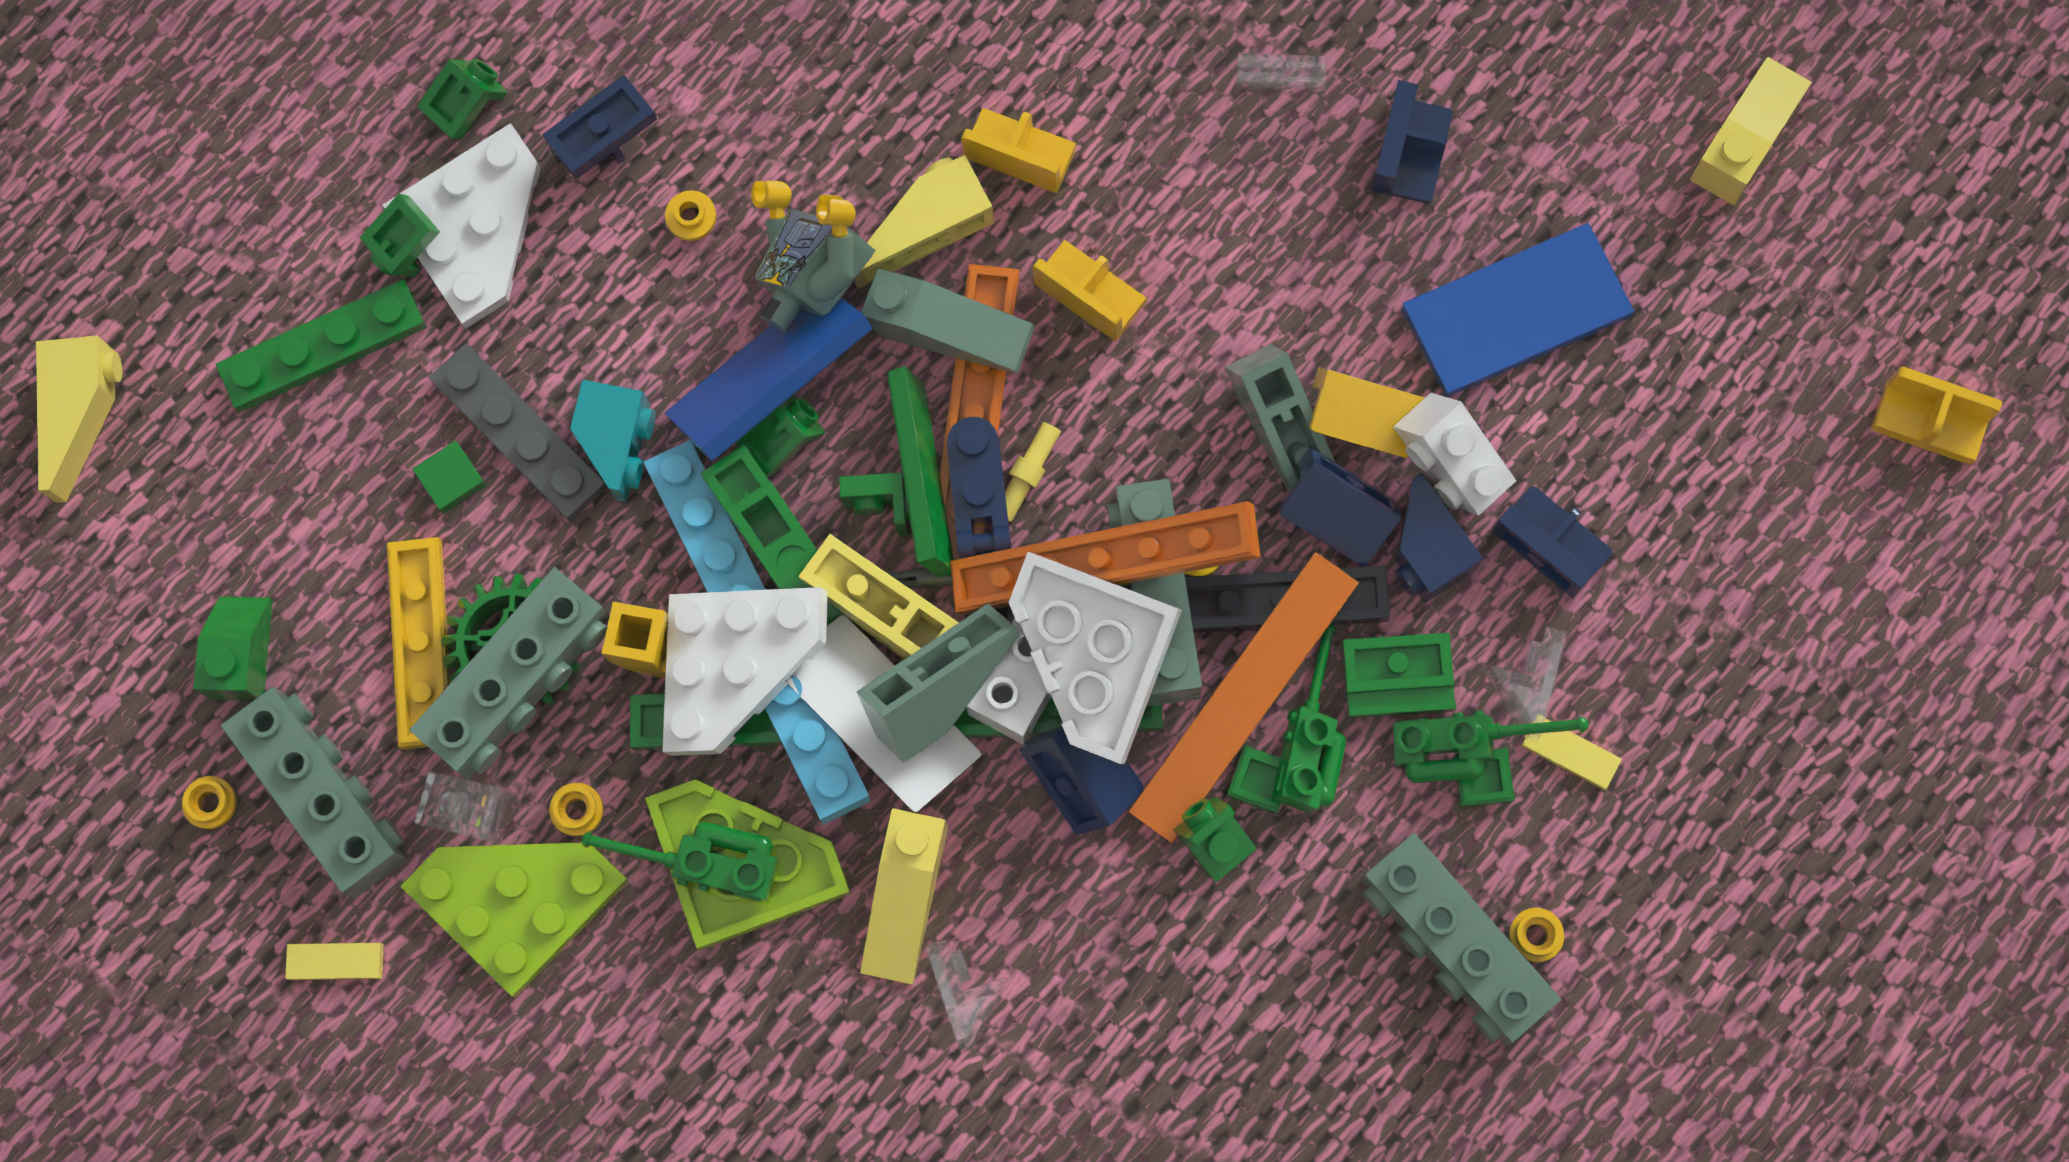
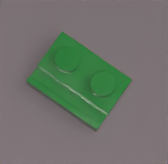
[1341,633,1457,719]

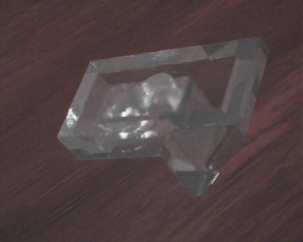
[1487,627,1567,743]
[414,771,510,843]
[925,939,1007,1054]

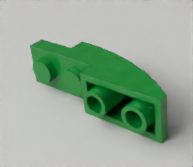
[700,445,858,627]

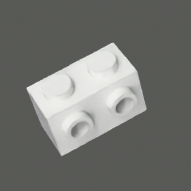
[1393,393,1516,516]
[966,619,1052,745]

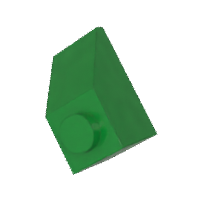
[193,596,273,701]

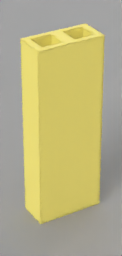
[1521,715,1622,791]
[285,943,384,980]

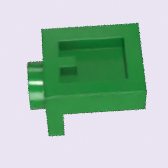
[417,58,508,139]
[359,194,440,277]
[735,395,826,478]
[839,472,910,535]
[1173,796,1257,882]

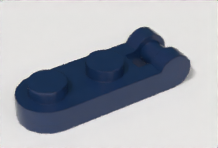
[947,417,1012,559]

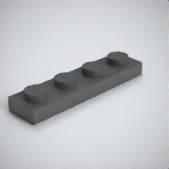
[428,343,607,522]

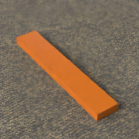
[940,264,1020,560]
[950,501,1261,615]
[1128,552,1359,843]

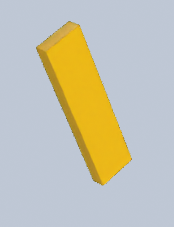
[387,537,450,750]

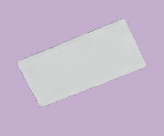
[786,615,981,812]

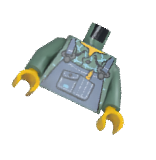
[751,180,876,332]

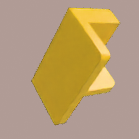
[961,108,1076,193]
[1033,240,1147,342]
[1309,367,1424,458]
[1870,367,2003,465]

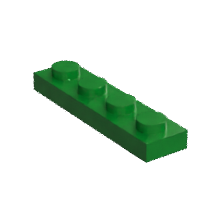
[215,279,427,413]

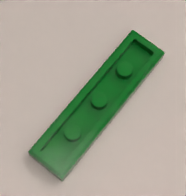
[887,366,954,578]

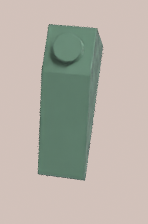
[861,268,1035,374]
[1225,344,1335,493]
[856,604,1019,763]

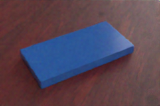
[1401,222,1635,397]
[665,298,873,461]

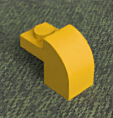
[602,602,668,678]

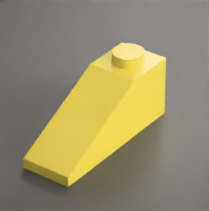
[1690,57,1812,205]
[854,155,994,289]
[36,336,122,503]
[799,534,959,660]
[860,808,948,985]

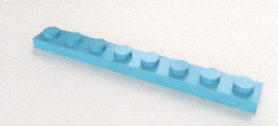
[644,440,871,825]

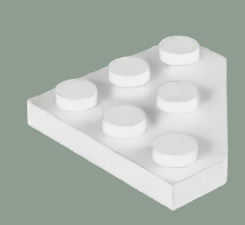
[383,123,540,329]
[1009,552,1182,764]
[663,587,828,756]

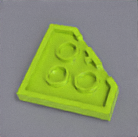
[645,779,851,951]
[400,842,629,998]

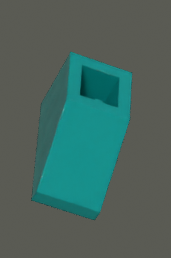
[570,380,655,502]

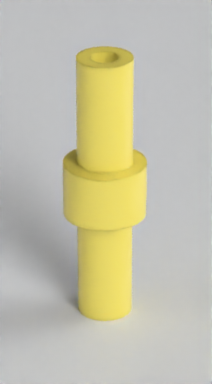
[1005,422,1061,523]

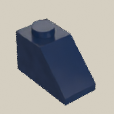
[1395,473,1483,604]

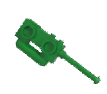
[1271,625,1346,813]
[1393,711,1589,783]
[581,822,779,902]

